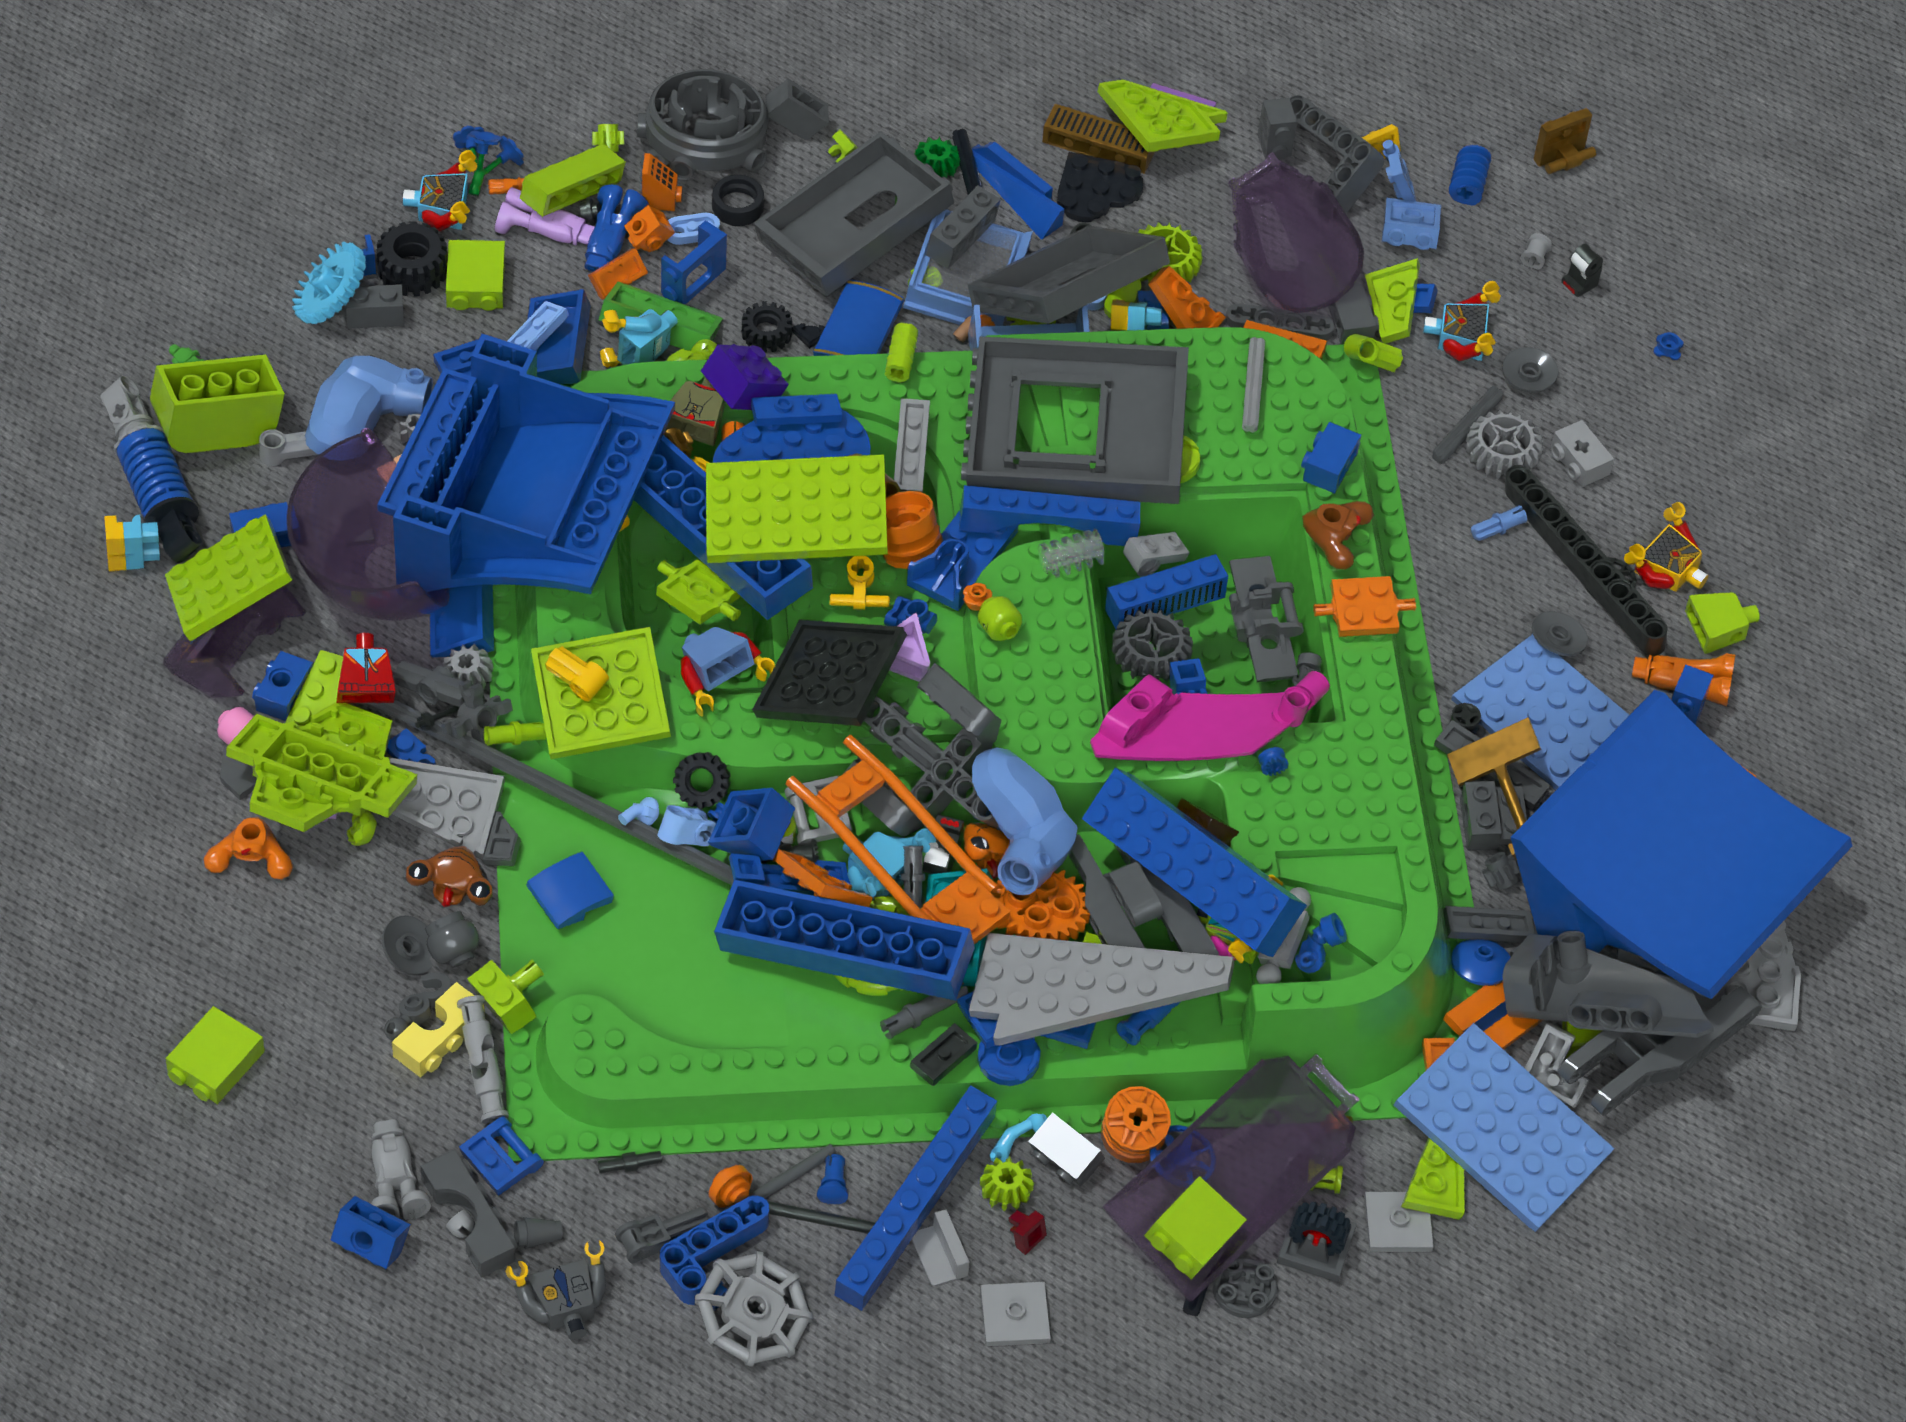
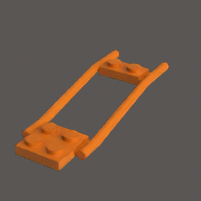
[785,735,1011,944]

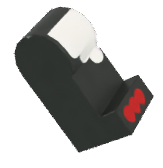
[1561,244,1603,298]
[923,814,964,874]

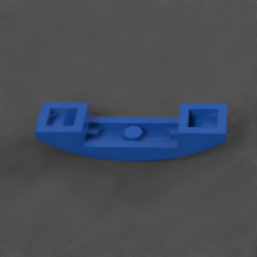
[729,854,850,896]

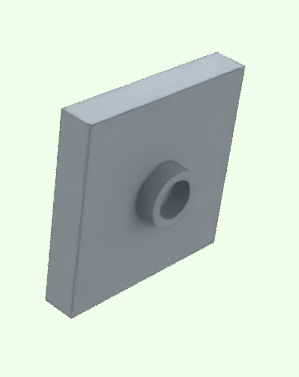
[1364,1192,1434,1252]
[980,1282,1051,1346]

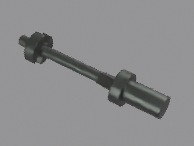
[415,695,485,731]

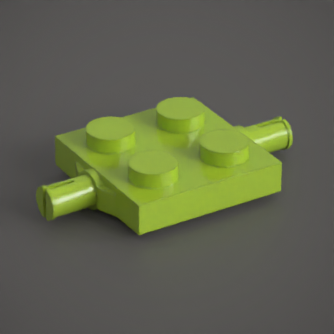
[656,559,741,624]

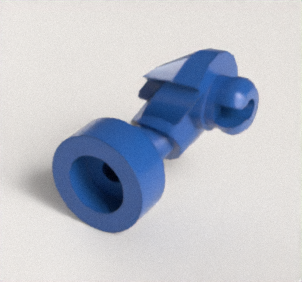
[1295,913,1347,973]

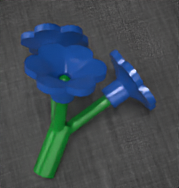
[453,126,524,197]

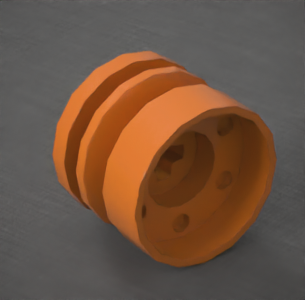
[883,491,943,569]
[1101,1086,1171,1163]

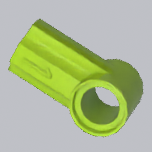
[1344,334,1403,372]

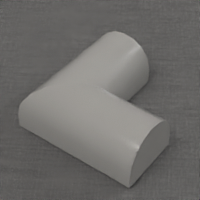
[1525,1024,1590,1108]

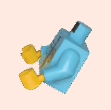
[600,309,678,368]

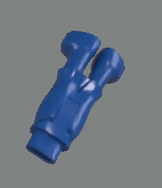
[584,184,649,272]

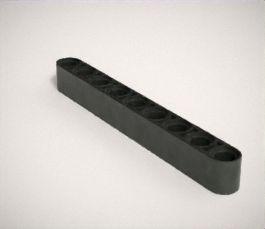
[1505,465,1668,656]

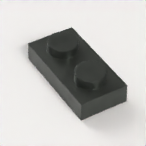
[910,1023,977,1086]

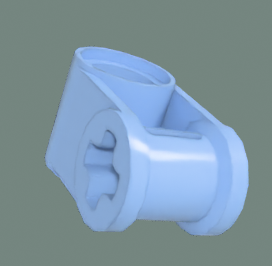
[657,805,716,847]

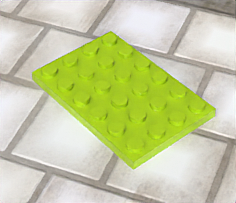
[706,454,888,563]

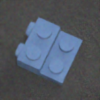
[1382,198,1441,250]

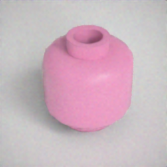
[217,707,254,745]

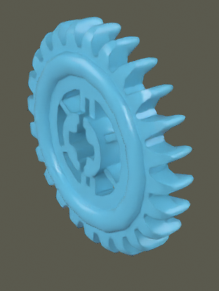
[292,242,366,324]

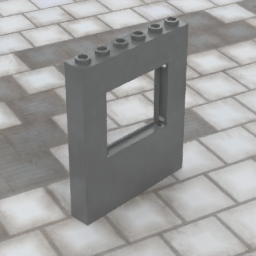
[961,336,1189,504]

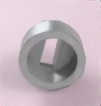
[446,1210,474,1238]

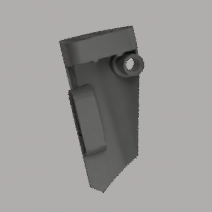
[1503,931,1714,1038]

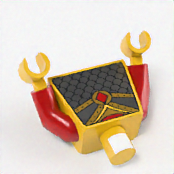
[1624,502,1709,592]

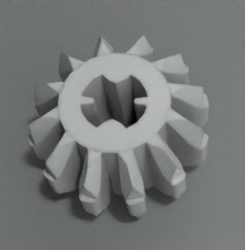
[443,644,494,690]

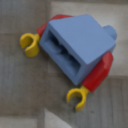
[681,627,775,717]

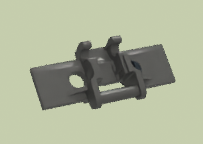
[1229,556,1304,682]

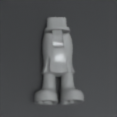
[370,1119,431,1220]

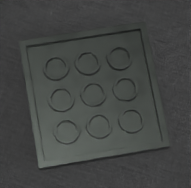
[752,620,907,726]

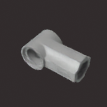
[259,429,318,466]

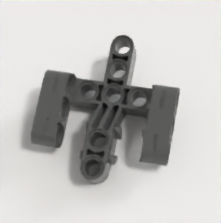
[843,663,1002,837]

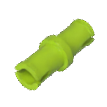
[484,721,546,746]

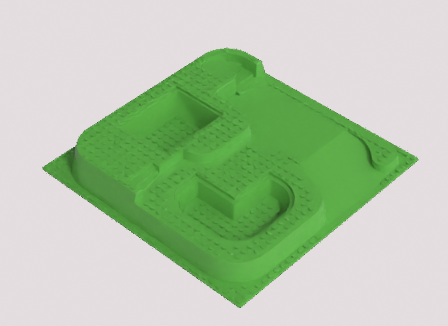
[488,327,1483,1162]

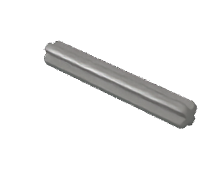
[1242,337,1265,433]

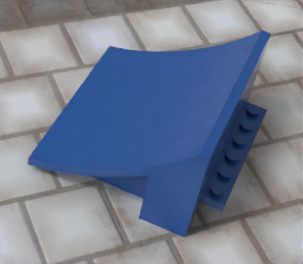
[377,334,675,598]
[1511,690,1852,999]

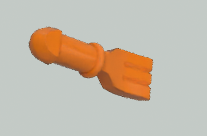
[488,177,524,194]

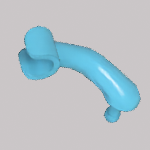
[990,1113,1047,1162]

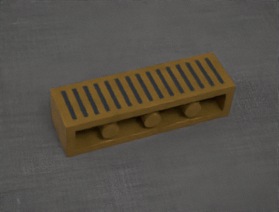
[1042,104,1155,174]

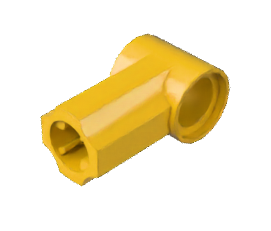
[545,646,609,702]

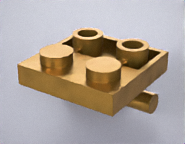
[1533,108,1596,174]

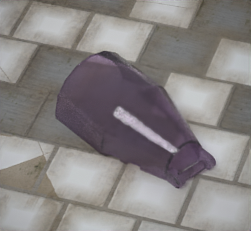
[1228,152,1364,313]

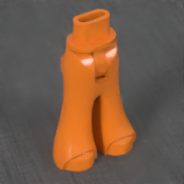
[1632,653,1736,707]

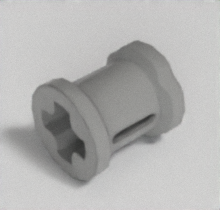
[1520,233,1552,269]

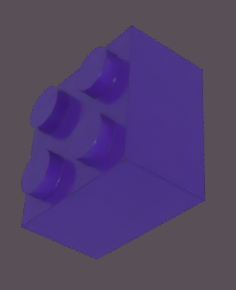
[701,344,789,410]

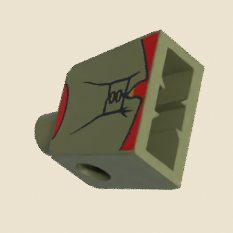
[665,377,725,446]

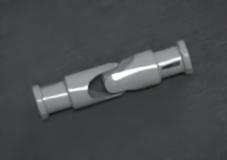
[457,995,509,1124]

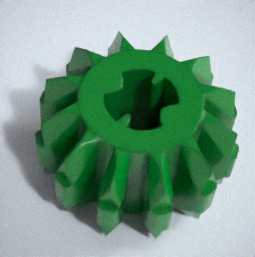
[914,136,960,178]

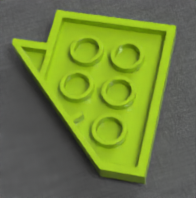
[1097,79,1228,152]

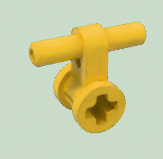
[830,556,890,610]

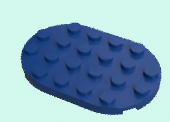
[712,408,871,463]

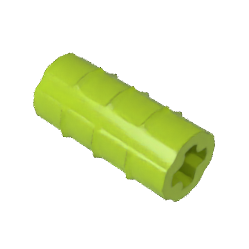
[885,323,918,382]

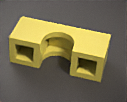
[392,982,485,1078]

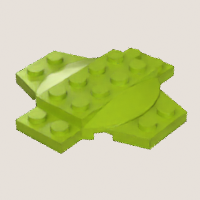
[226,703,418,832]

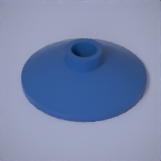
[1451,939,1511,986]

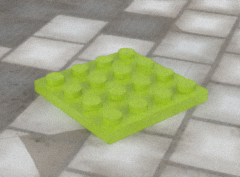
[165,514,292,641]
[531,627,671,759]

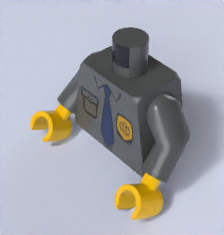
[506,1240,606,1340]

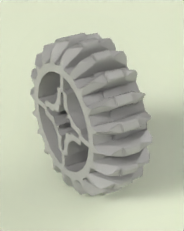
[1466,410,1543,480]

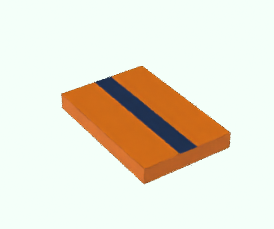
[1443,982,1543,1050]

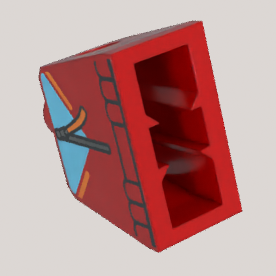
[336,633,396,703]

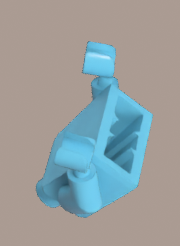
[842,828,937,900]

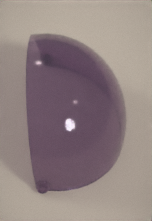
[287,428,449,621]

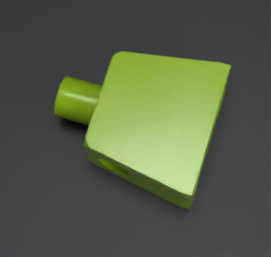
[1685,592,1760,654]

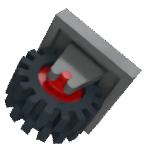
[1277,1202,1357,1282]

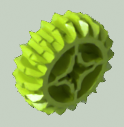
[1138,222,1203,287]

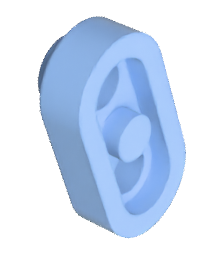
[667,213,720,245]

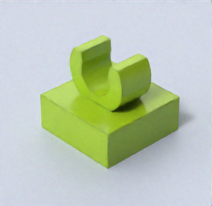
[828,129,858,162]

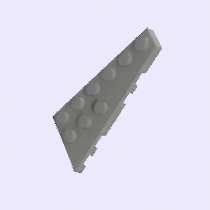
[389,757,505,860]

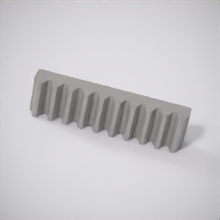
[894,398,930,493]

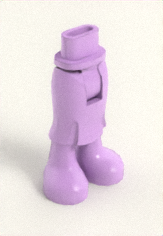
[495,187,595,245]

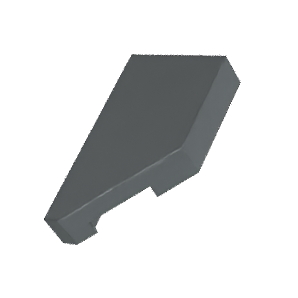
[220,745,257,800]
[483,812,521,866]

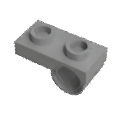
[1123,532,1189,577]

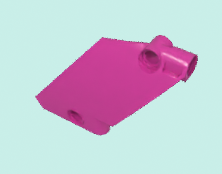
[1090,671,1330,761]

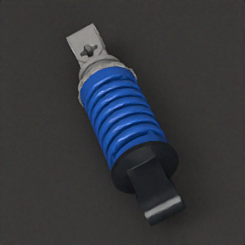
[100,375,203,563]

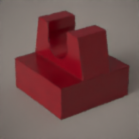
[1009,1210,1047,1255]

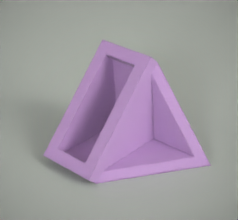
[889,613,930,682]

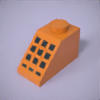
[642,153,683,211]

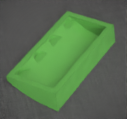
[599,282,723,351]

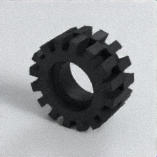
[741,301,792,353]
[673,752,731,808]

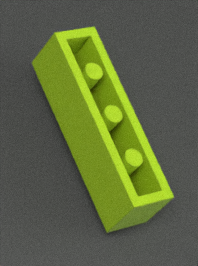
[520,144,626,217]

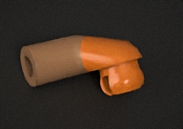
[953,315,995,343]

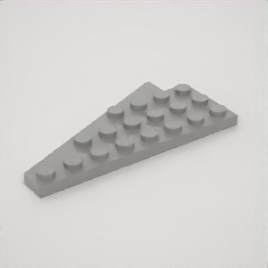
[969,933,1234,1046]

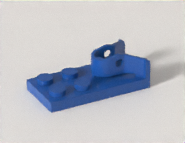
[907,510,1019,611]

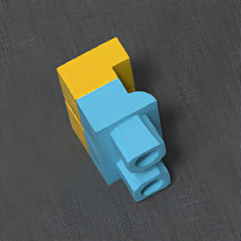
[1111,299,1162,331]
[104,514,160,571]

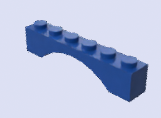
[959,485,1140,546]

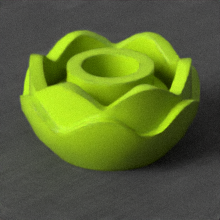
[347,810,377,846]

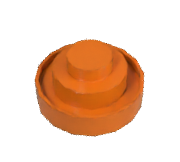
[709,1165,753,1208]

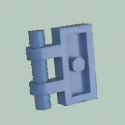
[1383,140,1417,202]

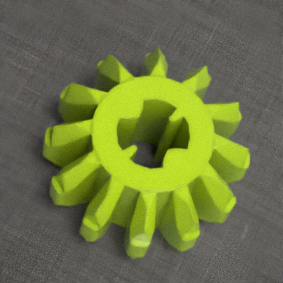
[980,1156,1034,1211]

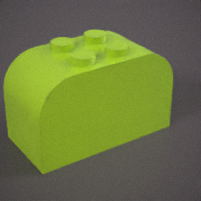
[150,354,285,453]

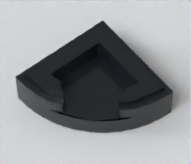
[792,323,825,349]

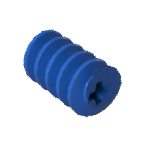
[1449,145,1491,206]

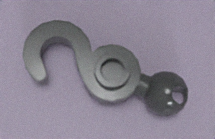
[384,972,452,1040]

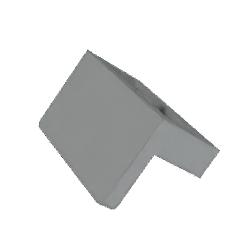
[912,1209,970,1287]

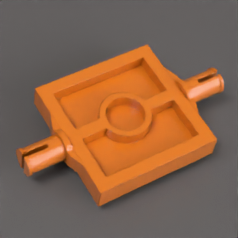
[1313,576,1416,637]

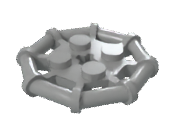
[695,1251,813,1367]

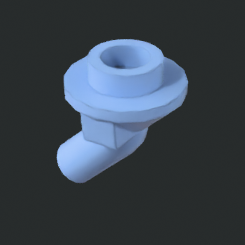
[618,797,659,826]

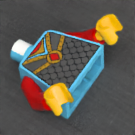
[403,150,477,231]
[1423,281,1501,361]

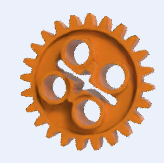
[992,870,1090,941]

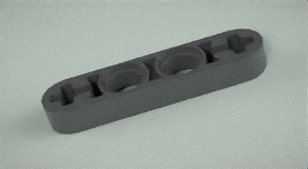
[1226,304,1334,341]

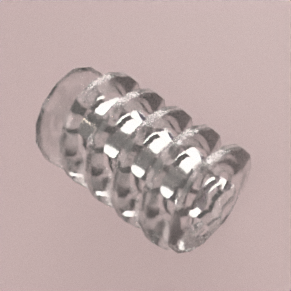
[1038,528,1105,578]

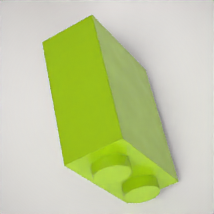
[446,240,505,311]
[165,1006,265,1104]
[1144,1176,1247,1280]

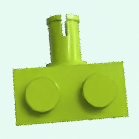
[467,959,544,1034]

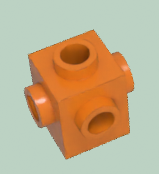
[624,205,675,253]

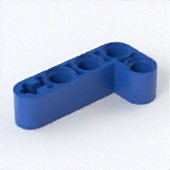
[660,1196,769,1305]

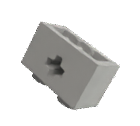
[1550,420,1614,487]

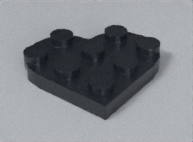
[1057,152,1143,222]

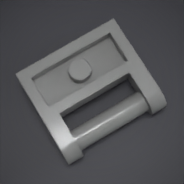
[784,776,852,845]

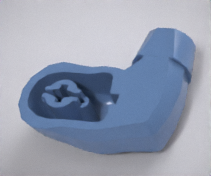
[305,356,433,459]
[972,747,1078,896]

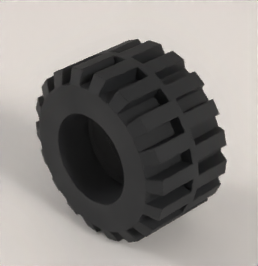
[376,221,448,296]

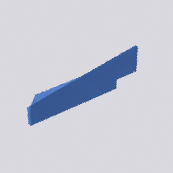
[972,142,1064,239]

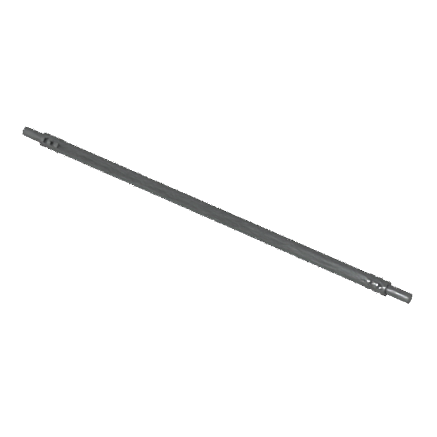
[313,662,734,886]

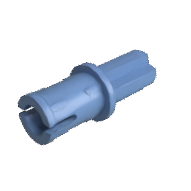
[1471,505,1527,541]

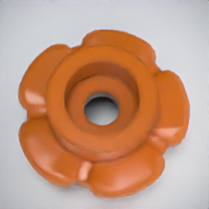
[963,583,992,611]

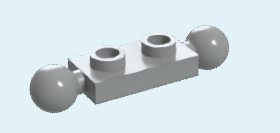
[1256,887,1311,984]

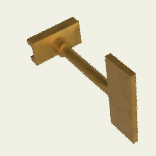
[1447,718,1542,861]

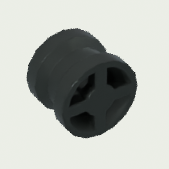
[1449,703,1481,735]

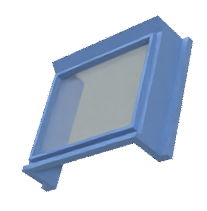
[903,209,1033,326]

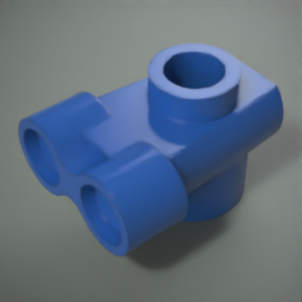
[884,596,937,634]

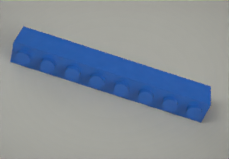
[835,1085,997,1311]

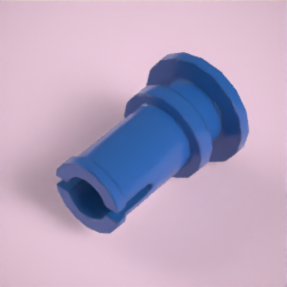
[817,1154,848,1204]

